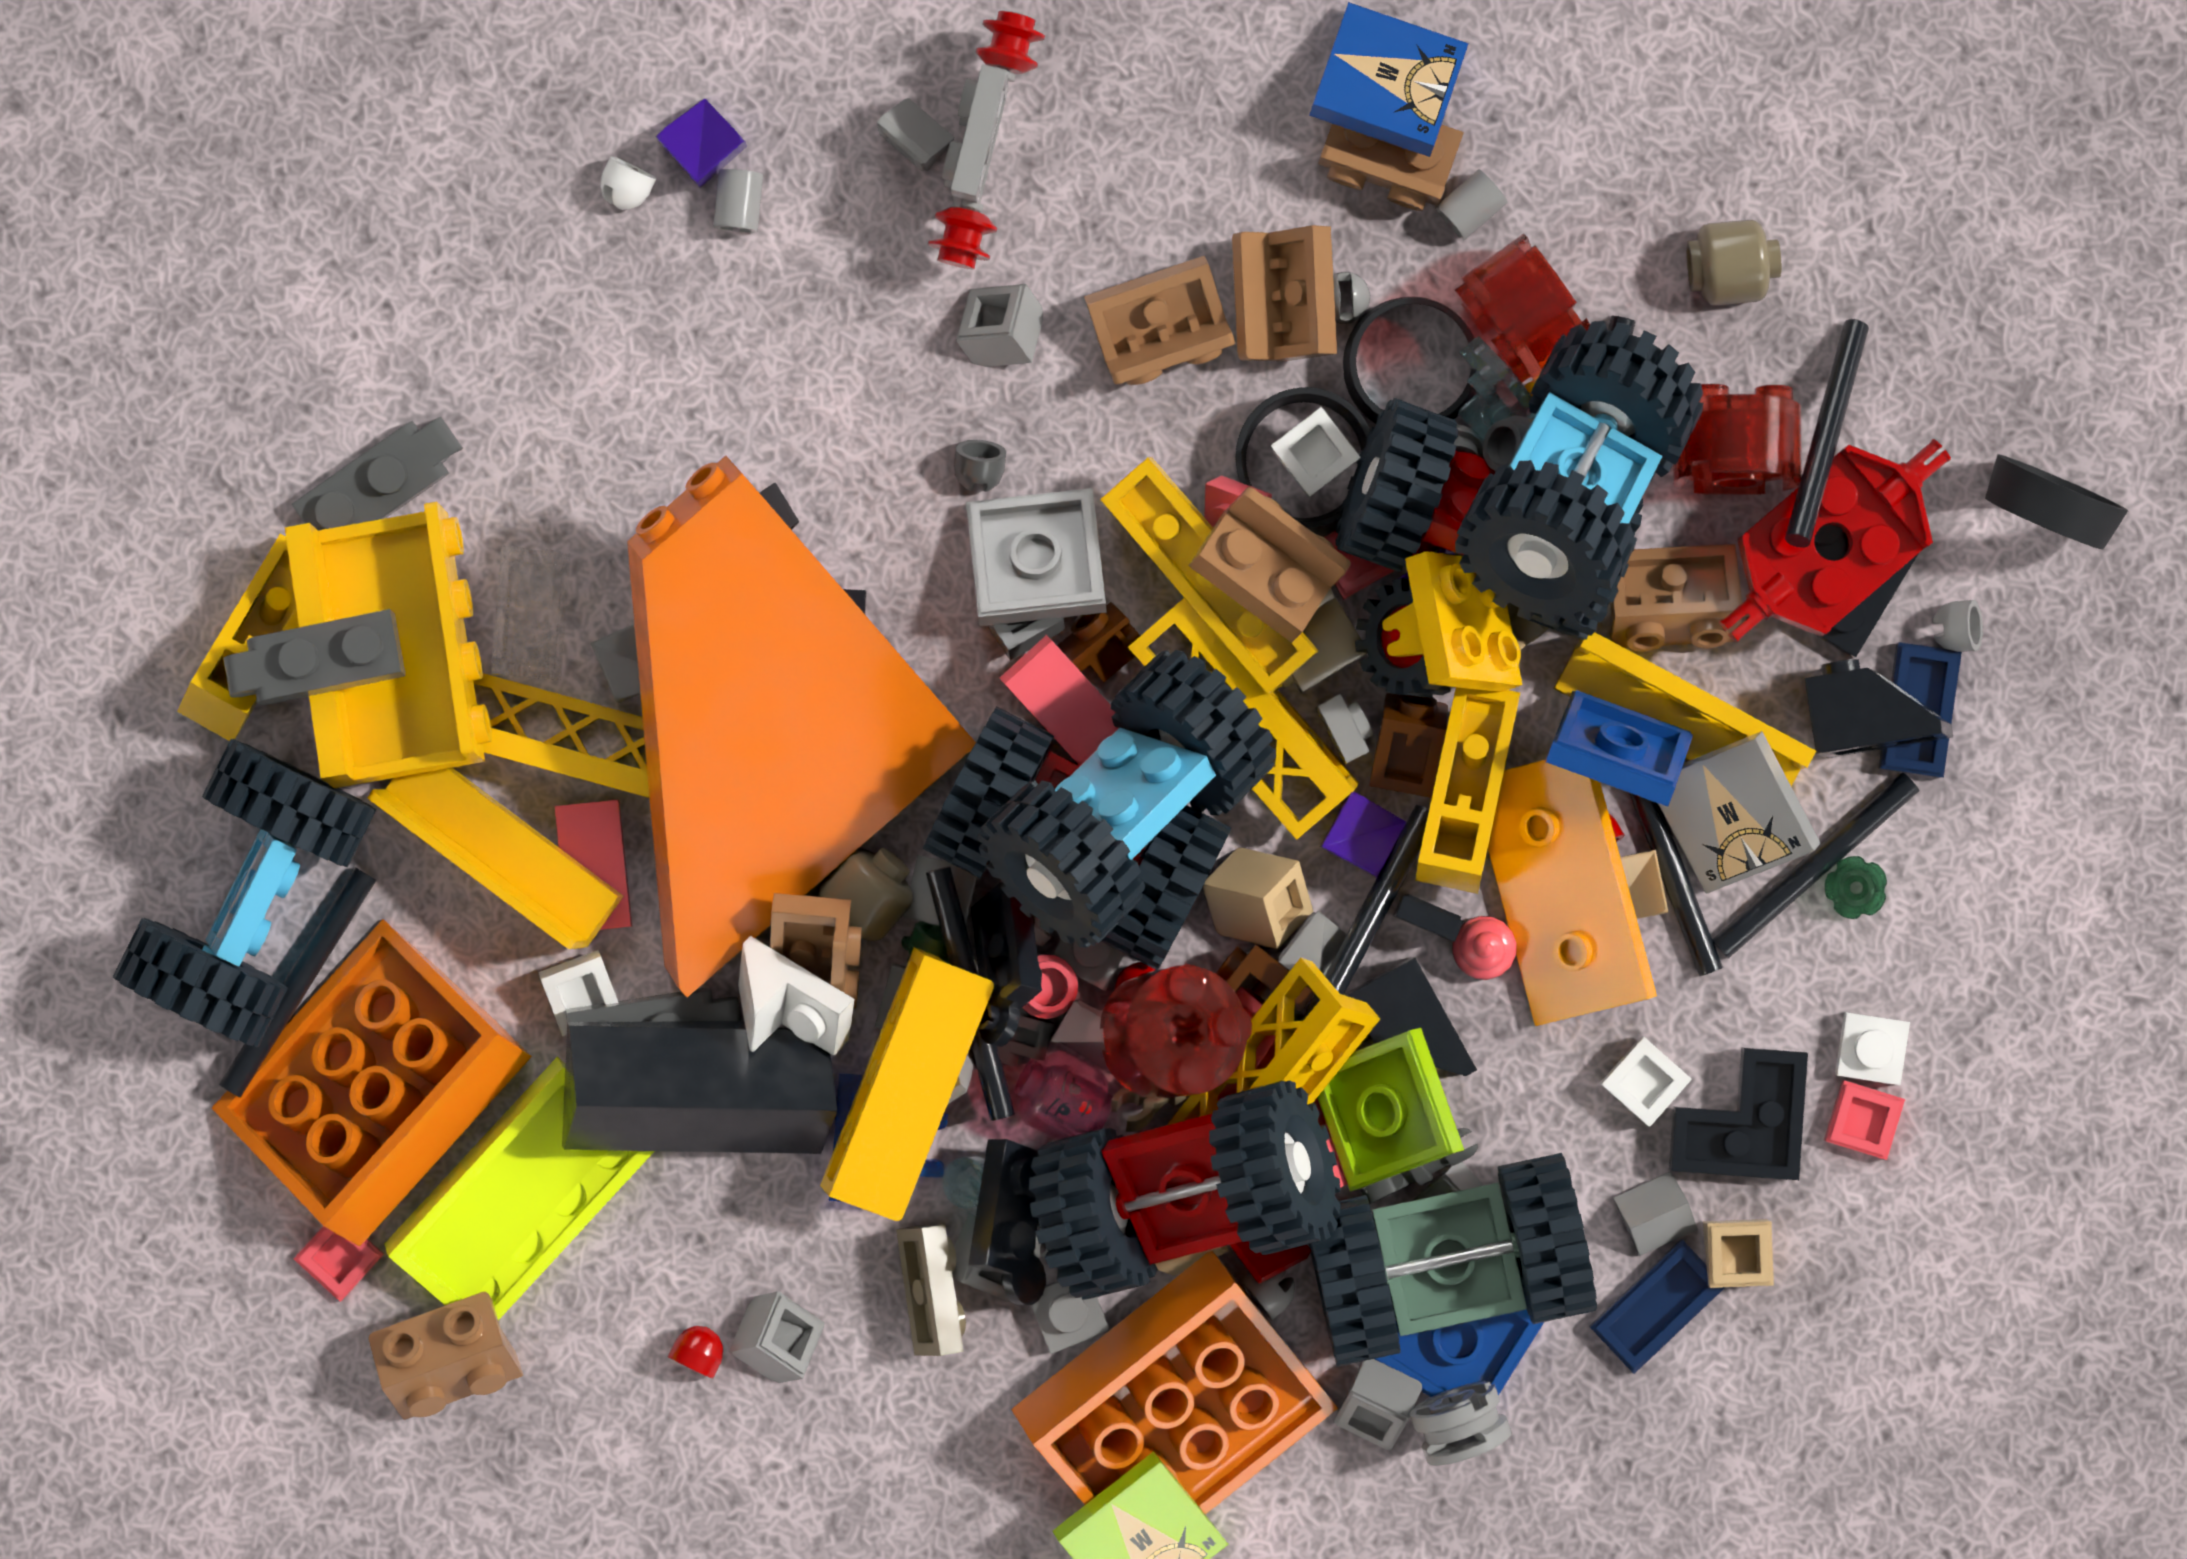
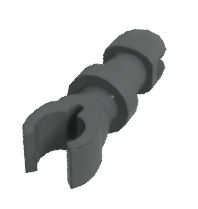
[1360,1128,1478,1204]

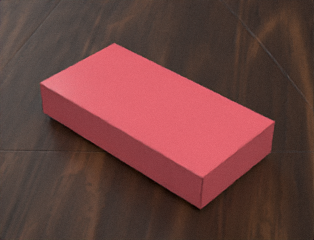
[999,635,1119,766]
[554,800,632,930]

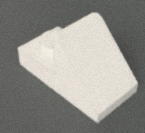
[738,936,855,1056]

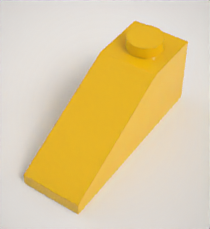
[177,533,299,741]
[1415,687,1521,894]

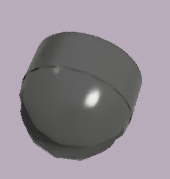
[954,440,1006,492]

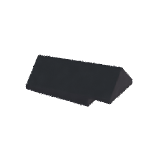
[562,1021,837,1154]

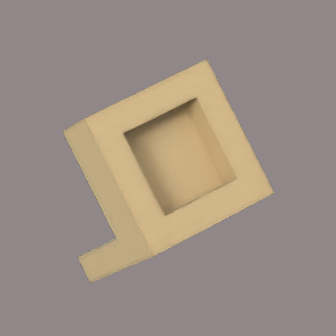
[1203,848,1313,949]

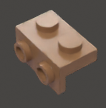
[1232,225,1337,362]
[1084,256,1235,385]
[770,893,862,1009]
[368,1292,523,1420]

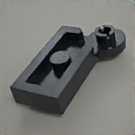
[971,881,1042,1047]
[968,1139,1046,1305]

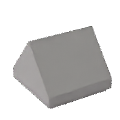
[1613,1171,1698,1256]

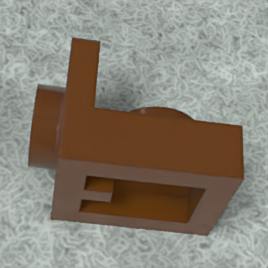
[1369,693,1448,798]
[1214,944,1315,1013]

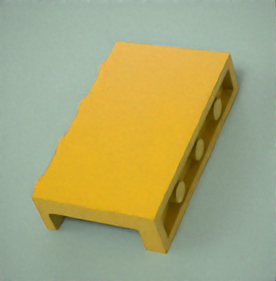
[284,501,492,788]

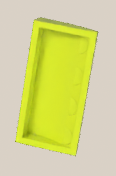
[384,1056,655,1320]

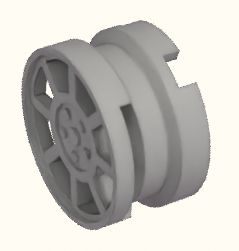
[1410,1381,1512,1466]

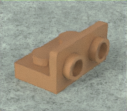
[1318,124,1464,211]
[1189,487,1351,643]
[1610,544,1742,652]

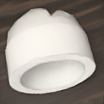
[600,156,656,210]

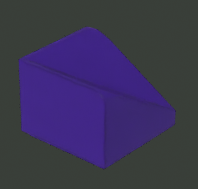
[655,98,747,188]
[1320,791,1406,877]

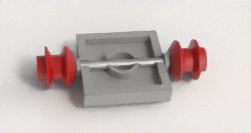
[928,11,1045,270]

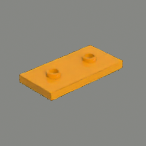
[1488,759,1657,1026]

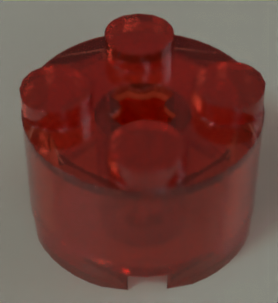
[1454,233,1590,385]
[1673,384,1802,495]
[1100,964,1252,1099]

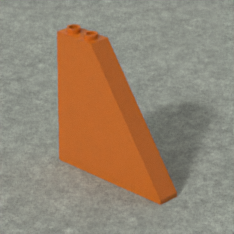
[627,456,976,998]

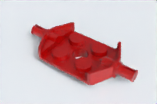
[1719,439,1951,643]

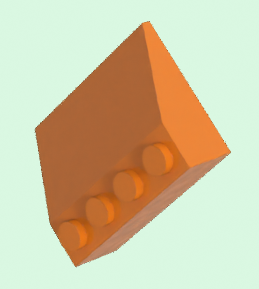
[211,919,532,1247]
[1011,1251,1338,1514]

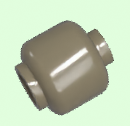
[1686,220,1782,305]
[819,848,913,941]

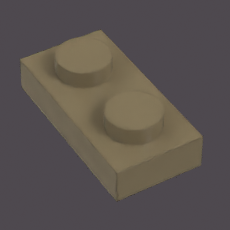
[896,1224,966,1356]

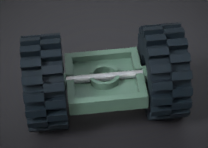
[1309,1153,1597,1367]

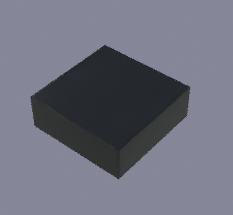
[1393,894,1463,942]

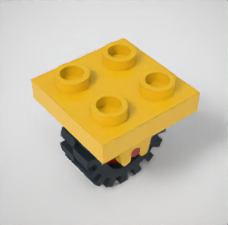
[1355,551,1522,697]

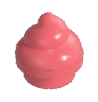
[1452,916,1517,980]
[1022,954,1078,1019]

